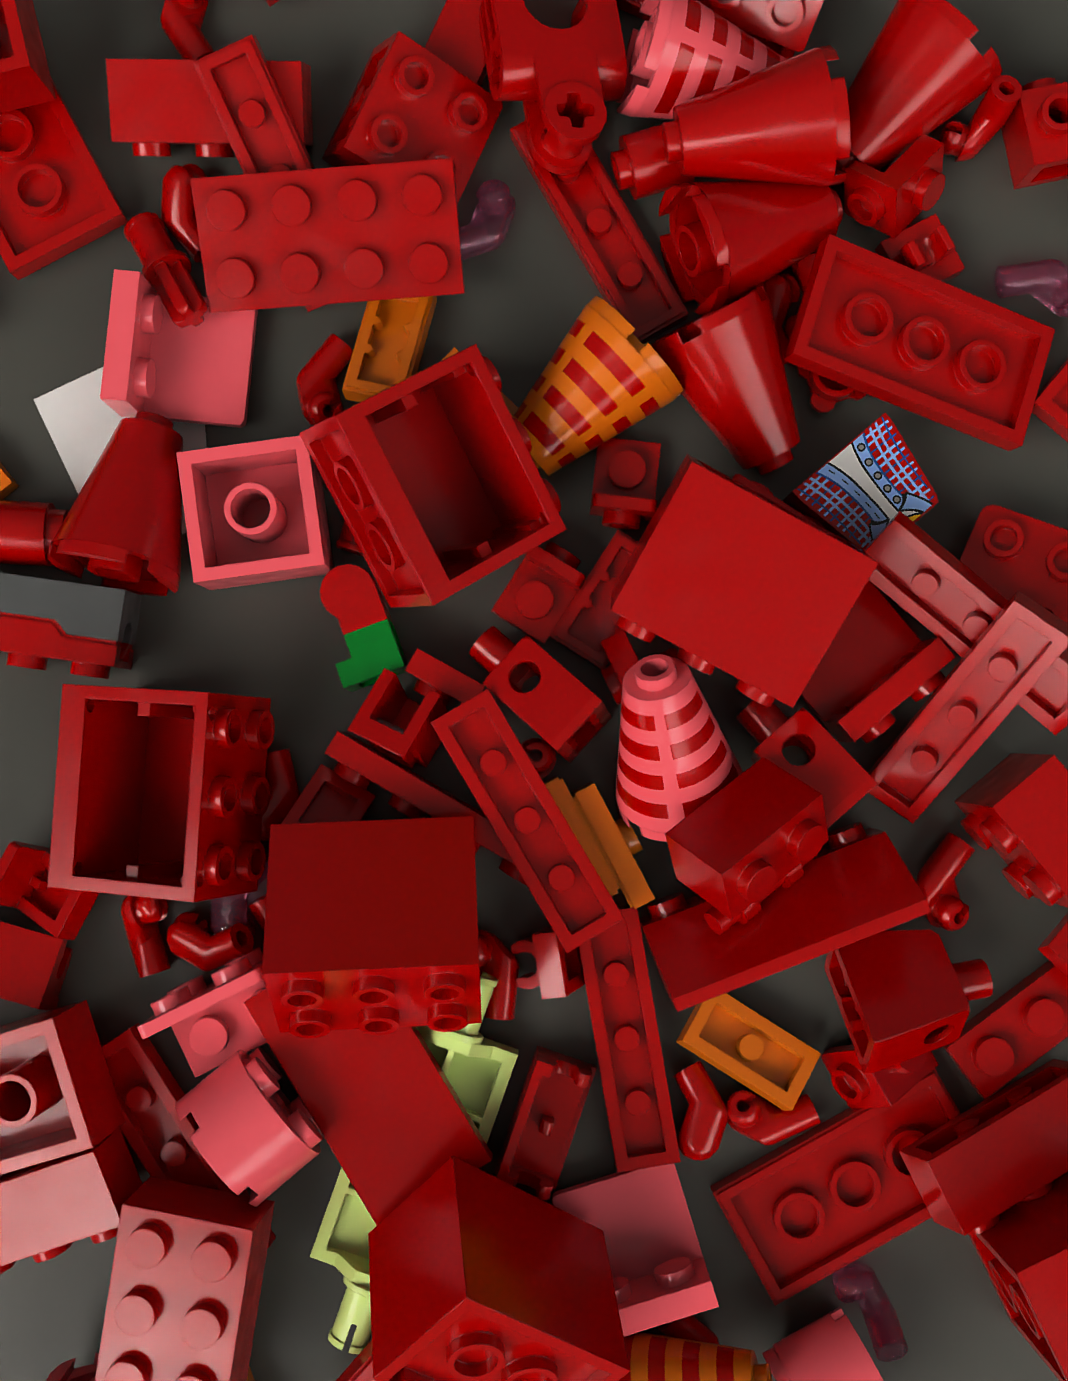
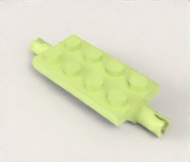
[310,971,518,1354]

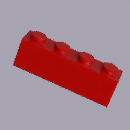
[639,822,931,1012]

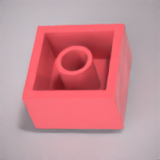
[176,435,334,590]

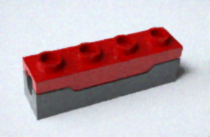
[0,572,142,679]

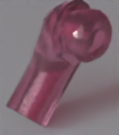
[460,179,516,260]

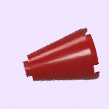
[836,0,1002,172]
[662,45,851,186]
[659,180,843,315]
[650,285,801,475]
[47,411,183,596]

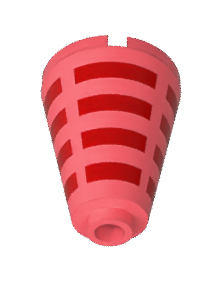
[616,0,787,120]
[616,654,743,842]

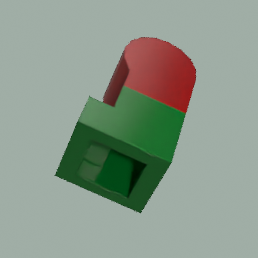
[320,564,408,692]

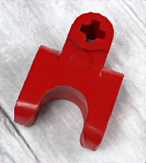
[479,0,627,175]

